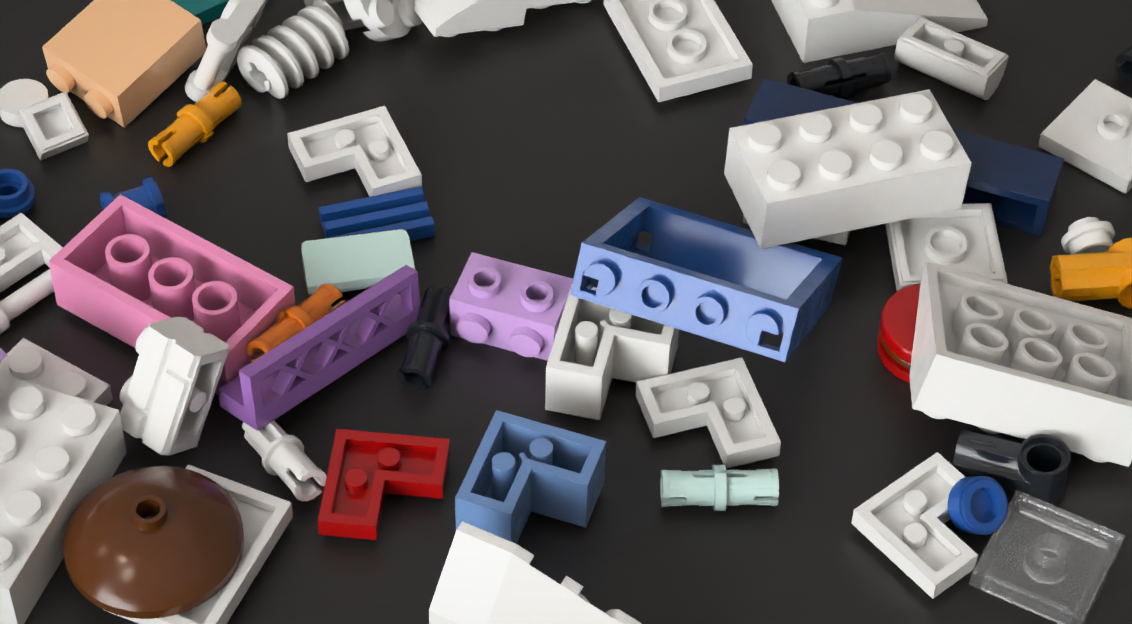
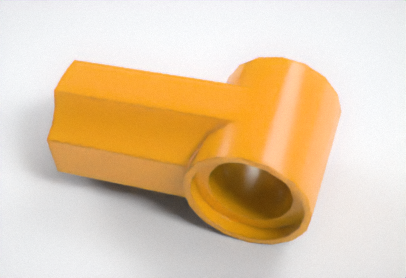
[1050,237,1132,309]

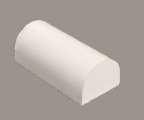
[894,17,1009,100]

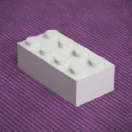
[724,89,971,249]
[0,378,127,624]

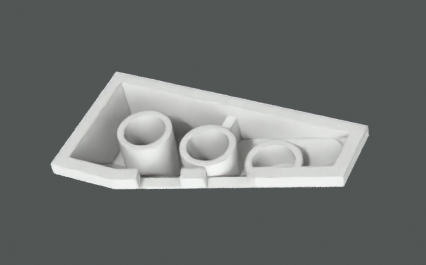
[771,0,988,63]
[429,521,642,624]

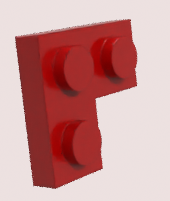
[318,429,450,540]

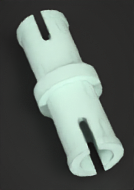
[660,465,779,511]

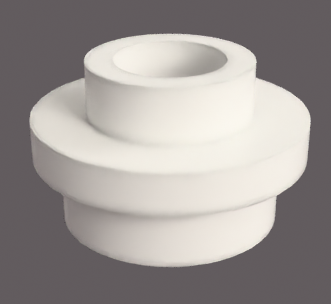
[1061,217,1115,254]

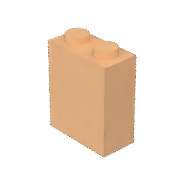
[42,0,206,128]

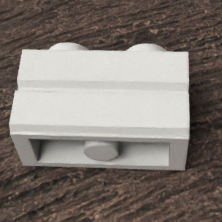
[120,316,230,456]

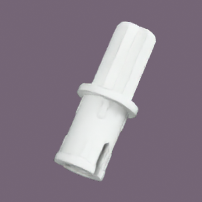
[242,420,327,501]

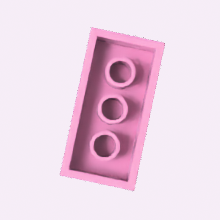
[48,194,296,394]

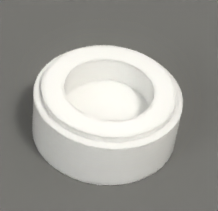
[0,79,49,127]

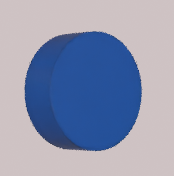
[948,476,1008,535]

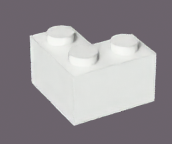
[545,285,679,420]

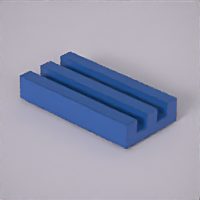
[319,187,435,241]

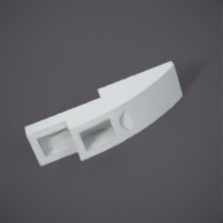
[414,0,592,37]

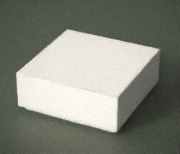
[18,91,89,161]

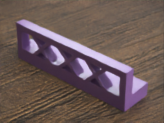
[217,265,421,431]

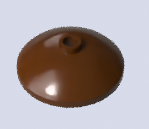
[63,466,244,619]

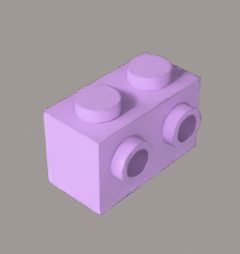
[449,252,573,361]

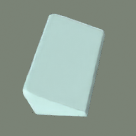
[301,229,415,295]

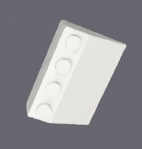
[909,262,1132,467]

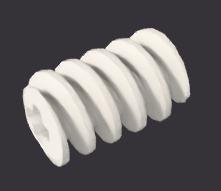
[237,0,349,99]

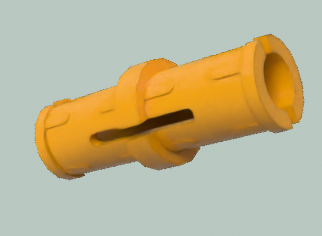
[148,81,242,167]

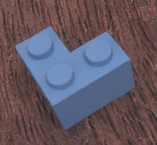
[455,410,606,544]

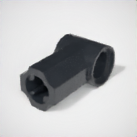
[952,427,1071,510]

